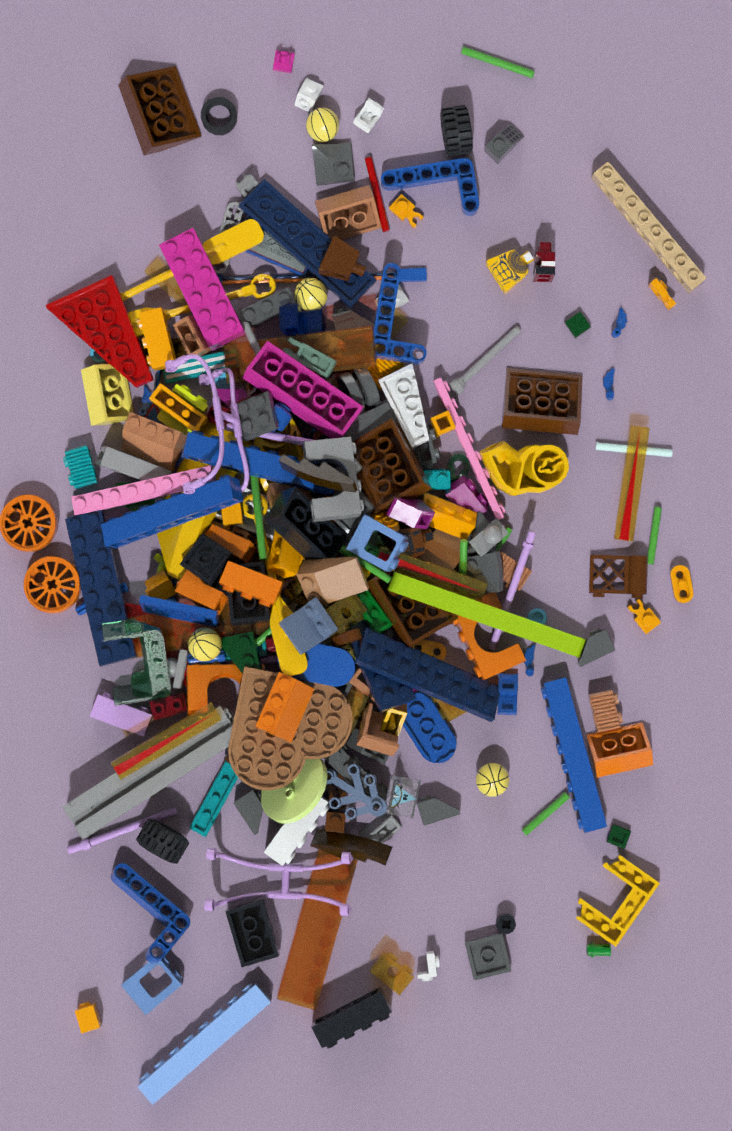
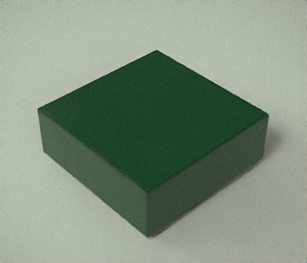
[564,312,591,338]
[606,824,631,849]

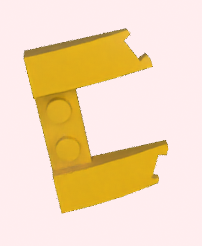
[576,855,660,947]

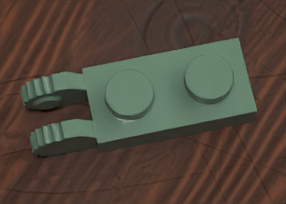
[283,337,337,378]

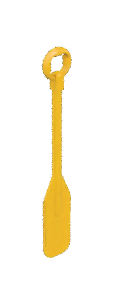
[121,219,264,301]
[128,274,276,337]
[241,493,308,676]

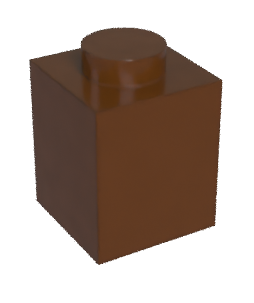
[325,810,346,833]

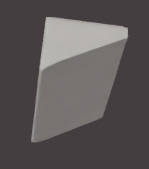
[358,810,402,843]

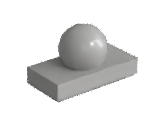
[469,518,509,557]
[162,649,189,689]

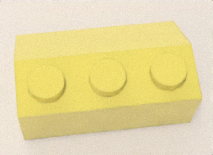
[81,364,134,426]

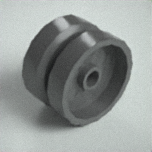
[337,364,380,410]

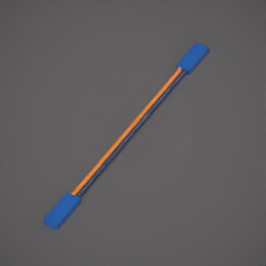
[217,268,427,285]

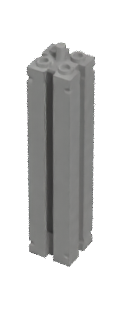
[62,705,235,840]

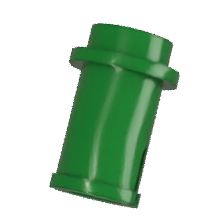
[586,942,611,958]

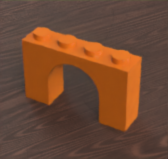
[175,524,256,615]
[452,592,526,680]
[186,662,265,715]

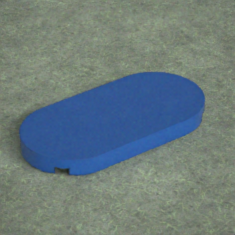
[278,643,355,687]
[403,693,456,763]

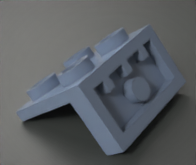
[279,597,338,655]

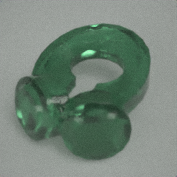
[447,454,470,484]

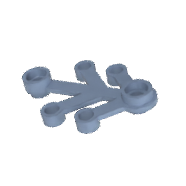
[326,764,387,819]

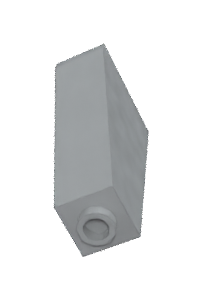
[95,446,171,481]

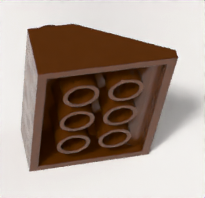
[118,66,202,155]
[502,368,583,435]
[353,418,432,513]
[367,555,458,647]

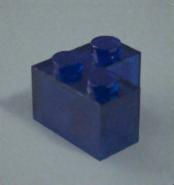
[279,303,327,342]

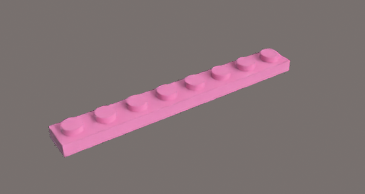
[433,378,505,520]
[71,465,216,516]

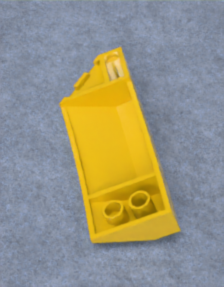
[157,422,254,580]

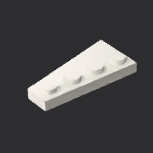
[378,363,429,449]

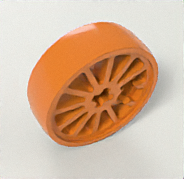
[0,494,58,552]
[23,556,82,614]

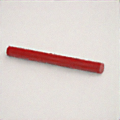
[365,157,390,233]

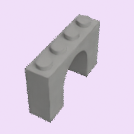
[303,437,364,522]

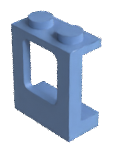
[346,514,409,572]
[121,953,183,1015]

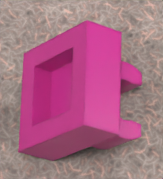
[273,50,295,73]

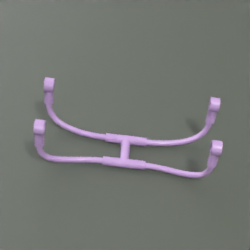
[165,354,249,494]
[204,848,353,916]

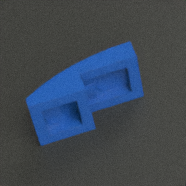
[497,673,518,715]

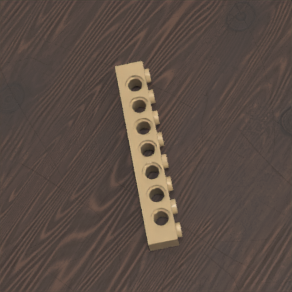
[591,162,706,294]

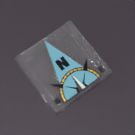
[385,775,421,818]

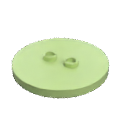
[261,759,327,824]

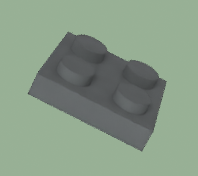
[237,391,279,442]
[465,933,511,980]

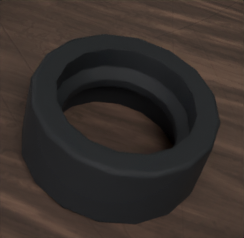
[201,97,237,135]

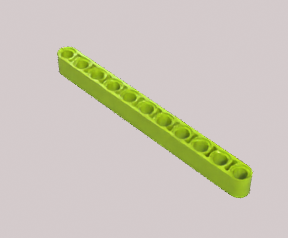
[388,572,586,658]

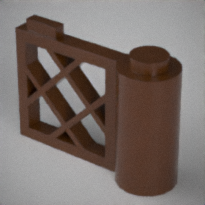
[589,555,648,598]

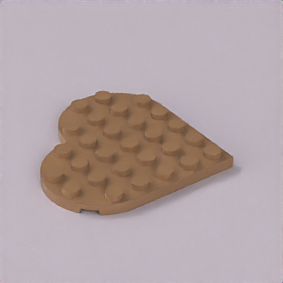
[228,667,353,790]

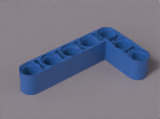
[381,158,479,216]
[371,263,427,365]
[111,863,190,964]

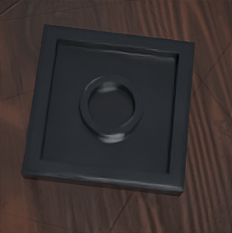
[180,533,233,586]

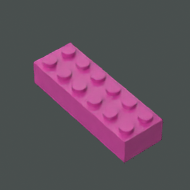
[159,228,245,351]
[243,341,363,439]

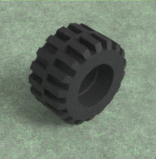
[440,105,473,156]
[136,819,189,864]

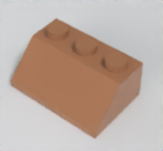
[315,185,381,240]
[121,412,186,472]

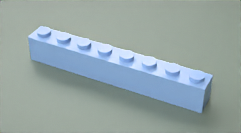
[138,982,271,1105]

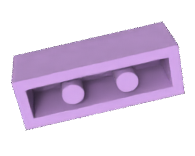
[90,692,153,737]

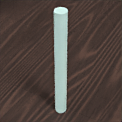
[595,442,673,457]

